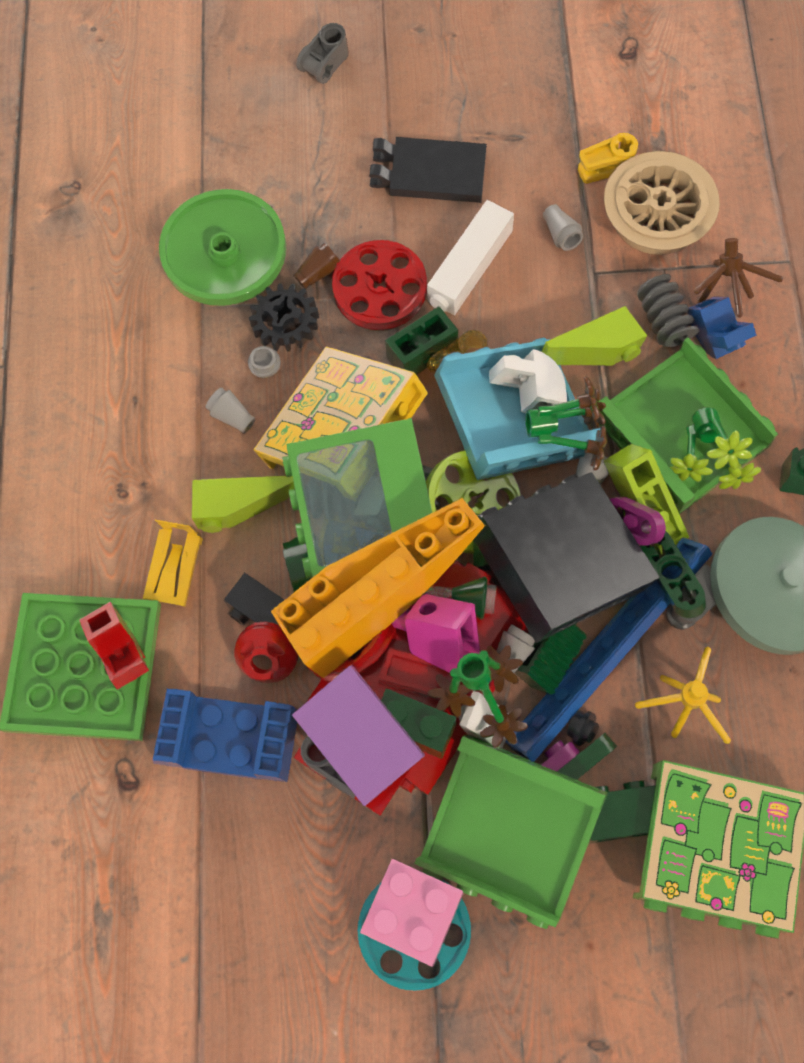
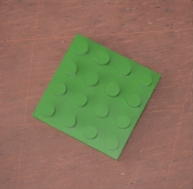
[0,593,161,741]

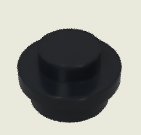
[567,710,599,746]

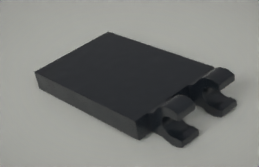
[369,137,487,203]

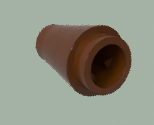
[293,243,340,289]

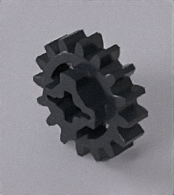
[249,283,319,352]

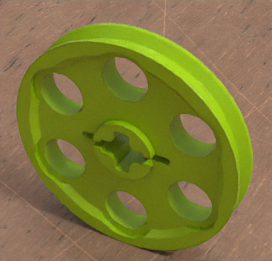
[426,451,521,554]

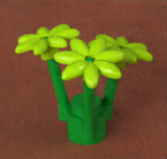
[670,407,761,490]

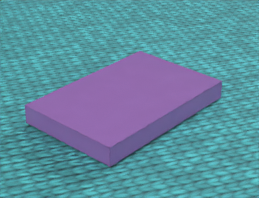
[292,665,425,806]

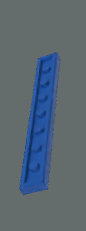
[505,537,713,762]

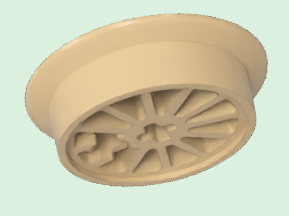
[604,151,720,255]

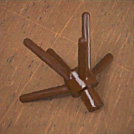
[694,238,783,318]

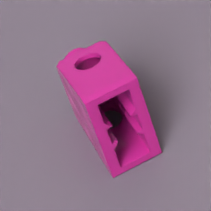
[392,594,480,673]

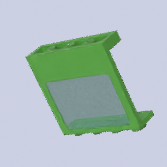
[282,418,432,579]

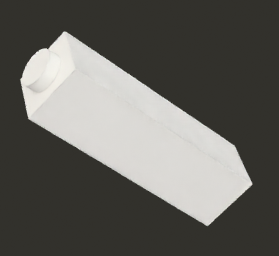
[427,200,514,316]

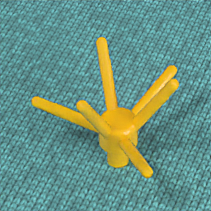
[635,646,731,744]

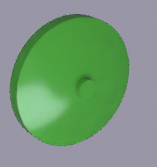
[159,189,286,306]

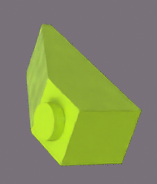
[541,306,647,366]
[604,444,689,555]
[192,476,295,533]

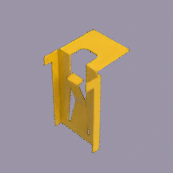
[143,520,203,607]

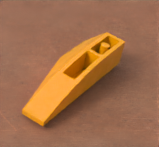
[271,498,485,678]

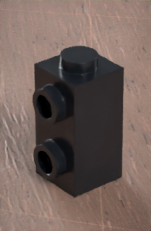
[224,572,284,626]

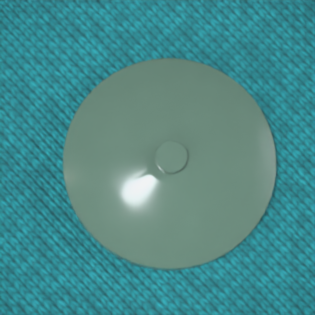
[710,517,804,655]

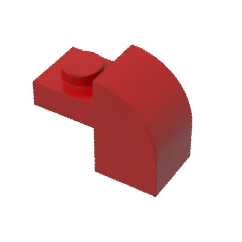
[79,601,149,690]

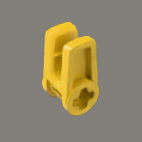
[578,133,638,184]

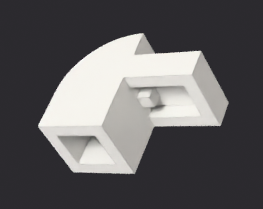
[489,349,567,413]

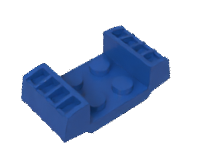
[152,688,298,782]

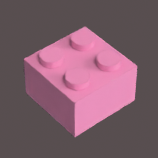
[360,859,463,967]

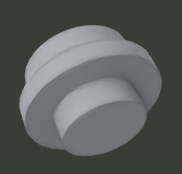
[248,346,281,378]

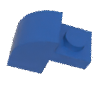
[687,296,757,359]

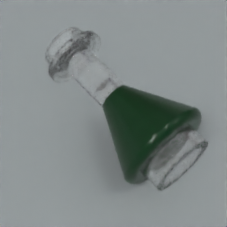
[416,577,496,620]

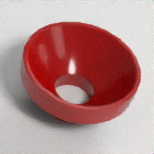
[234,622,299,684]

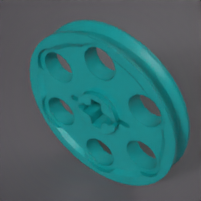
[358,871,471,991]

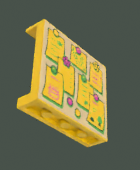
[253,346,428,502]

